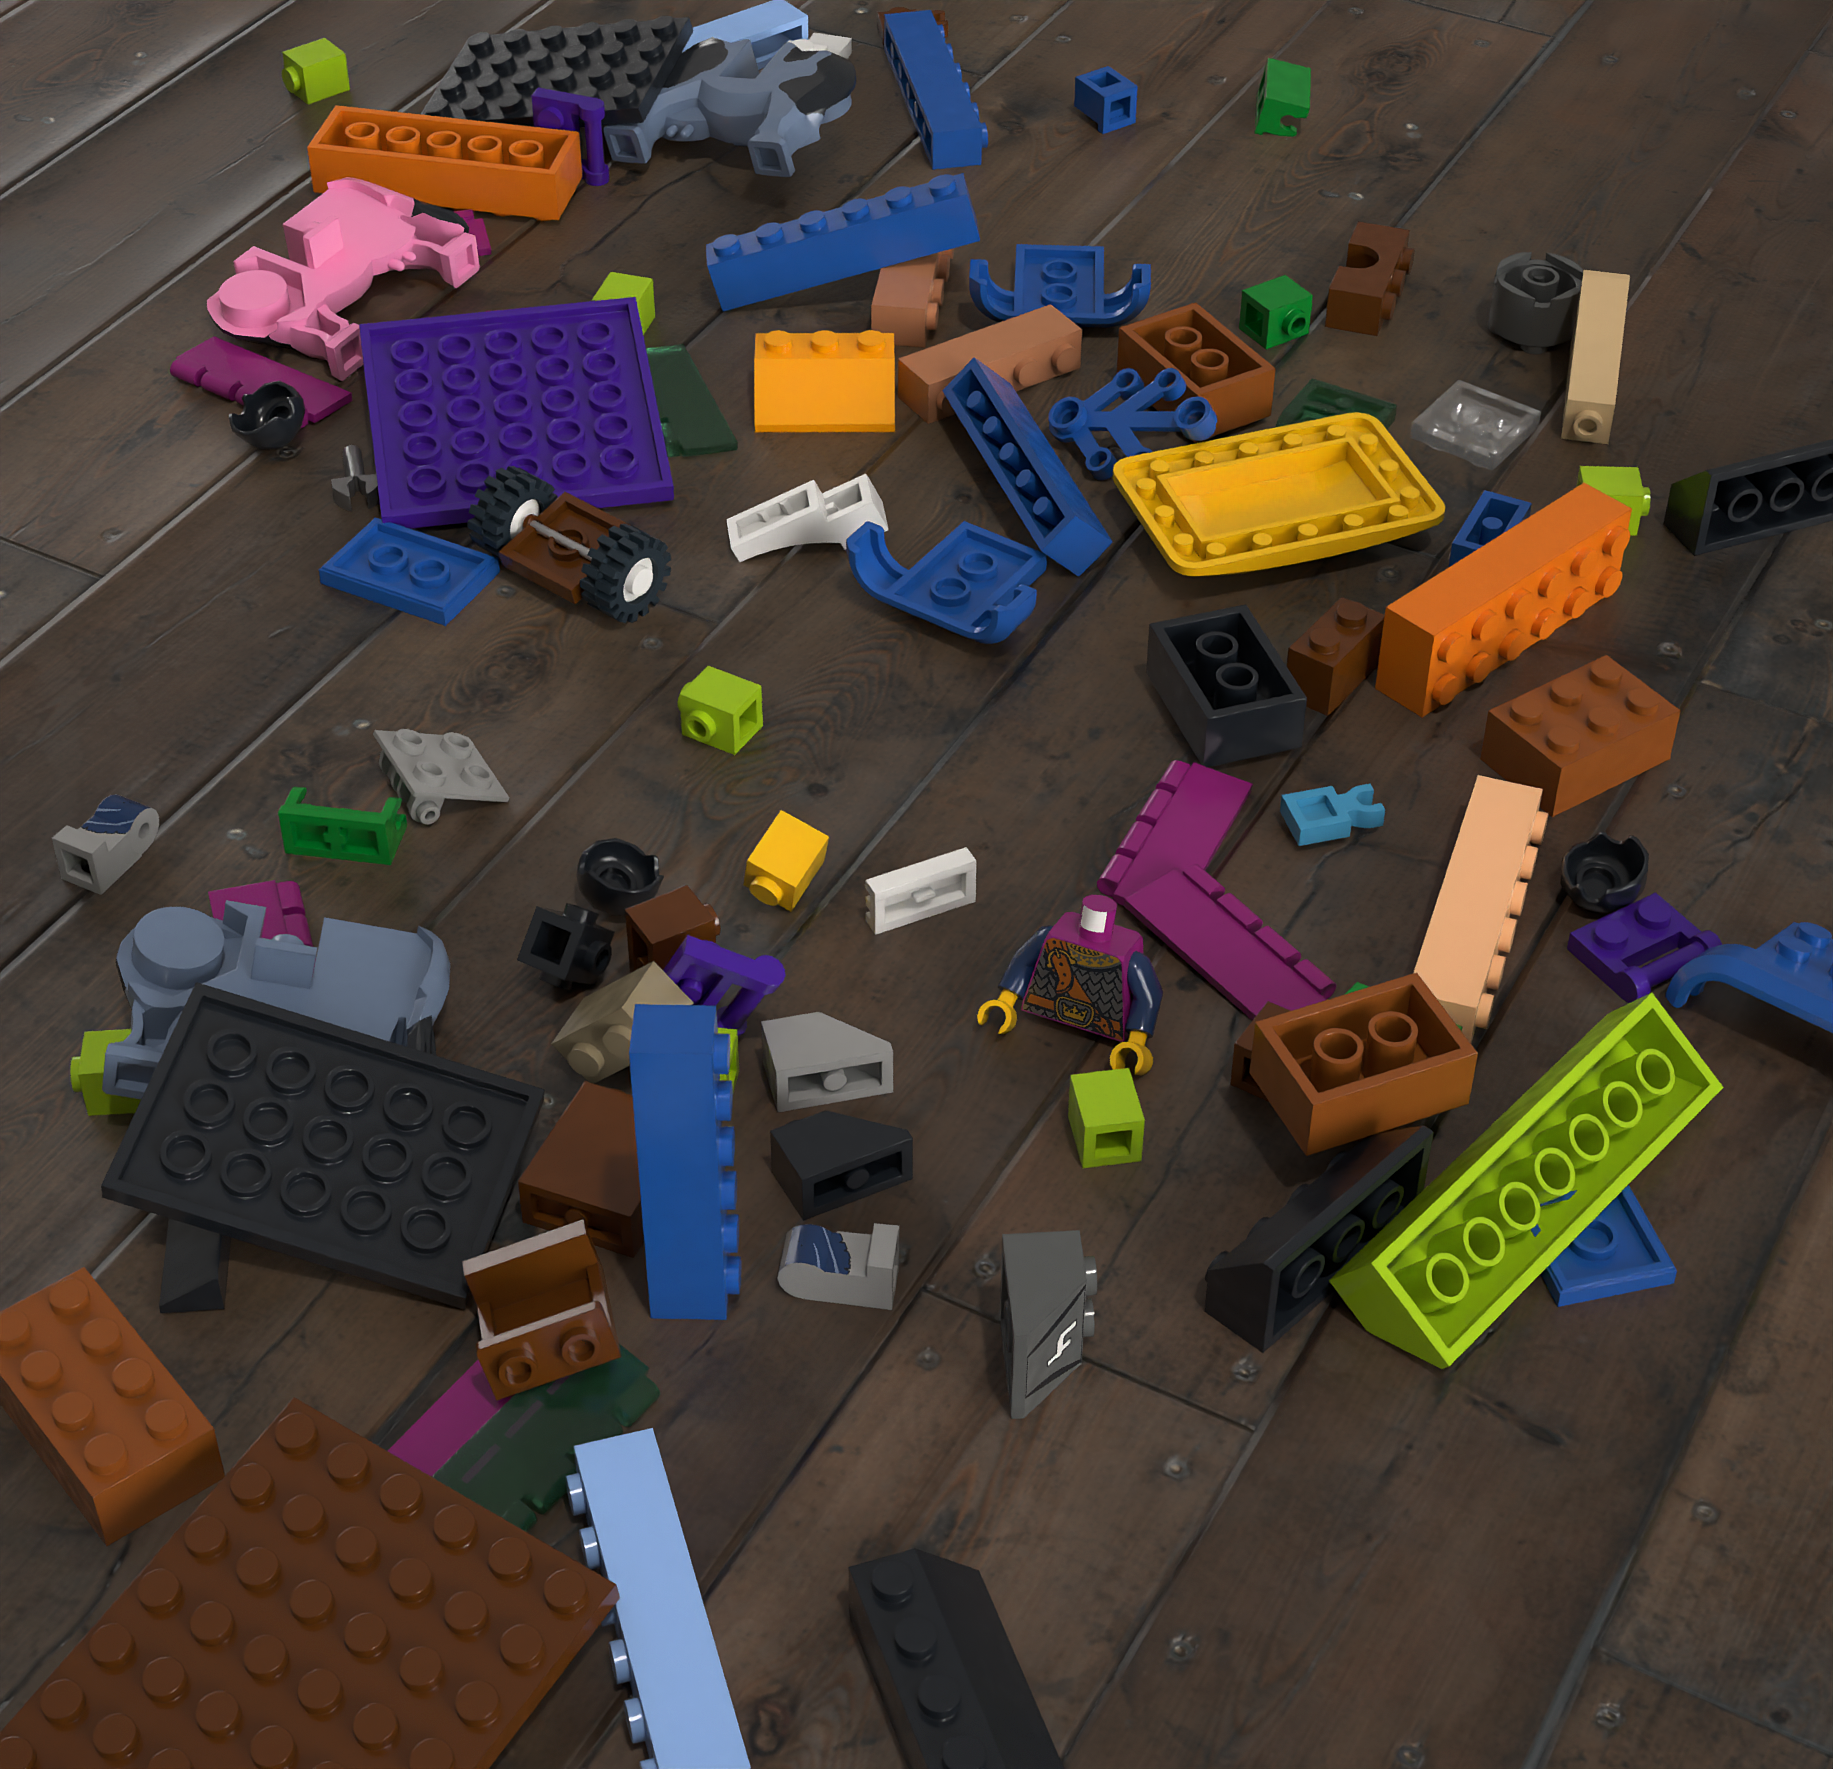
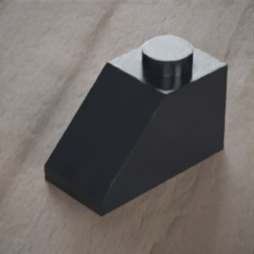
[770,1110,913,1221]

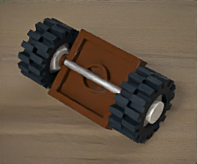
[468,466,671,623]

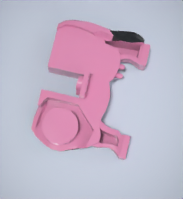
[207,177,480,381]

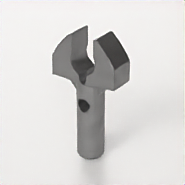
[331,445,380,512]

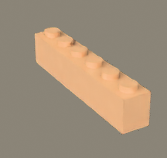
[1414,775,1549,1043]

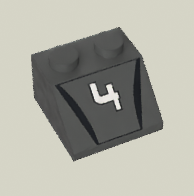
[999,1230,1097,1419]

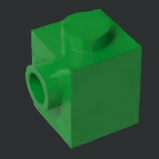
[1239,275,1313,349]

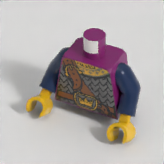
[977,895,1163,1076]

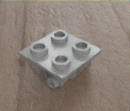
[373,729,510,824]

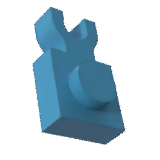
[1280,784,1385,846]

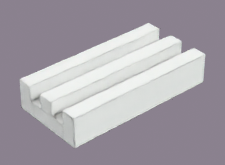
[865,847,976,935]

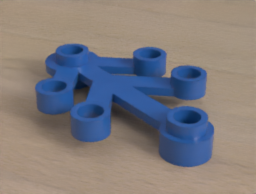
[1048,368,1217,480]

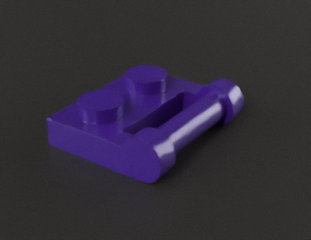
[531,87,610,186]
[1567,892,1722,1003]
[663,935,785,1040]

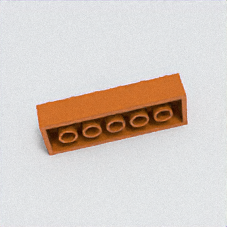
[307,105,583,221]
[1375,483,1632,718]

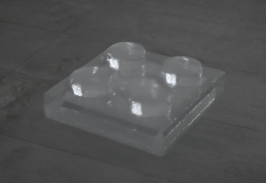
[1410,380,1541,470]

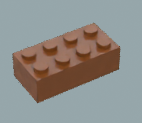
[0,1267,225,1546]

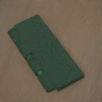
[646,344,738,457]
[431,1344,660,1532]

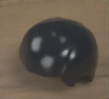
[229,380,305,450]
[1560,831,1649,913]
[576,838,664,916]

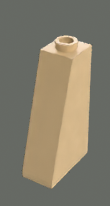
[1561,270,1630,444]

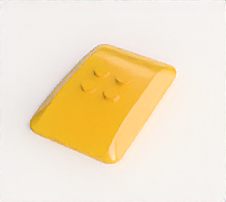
[1112,412,1446,576]

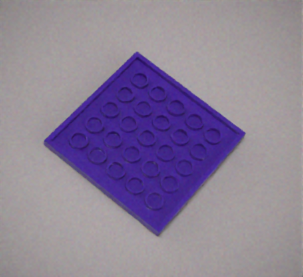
[359,297,674,529]

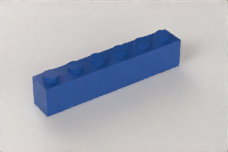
[884,10,988,170]
[706,173,980,312]
[942,357,1113,577]
[629,1004,741,1320]

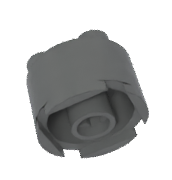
[1488,252,1583,354]

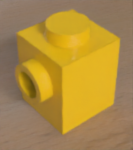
[743,810,829,912]

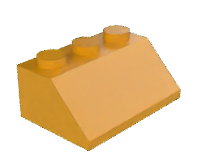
[754,330,895,432]

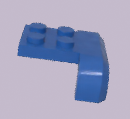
[969,244,1151,328]
[846,521,1047,644]
[1665,922,1833,1033]

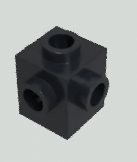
[517,903,615,990]

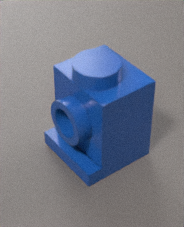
[1074,66,1138,134]

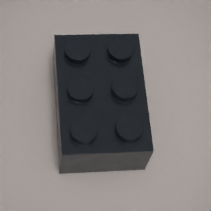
[1146,604,1307,767]

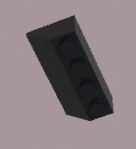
[1663,439,1833,556]
[1204,1125,1434,1353]
[848,1548,1064,1769]

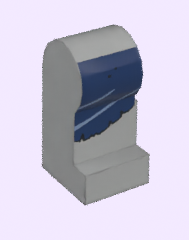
[52,794,159,895]
[777,1223,899,1310]

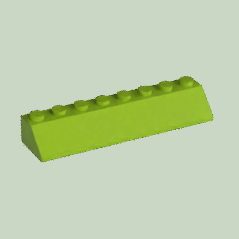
[1329,993,1724,1369]

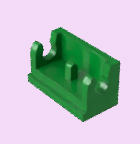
[1254,58,1311,137]
[278,786,407,865]

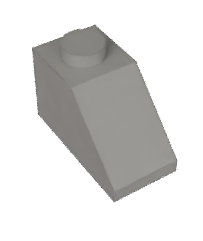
[761,1012,893,1112]

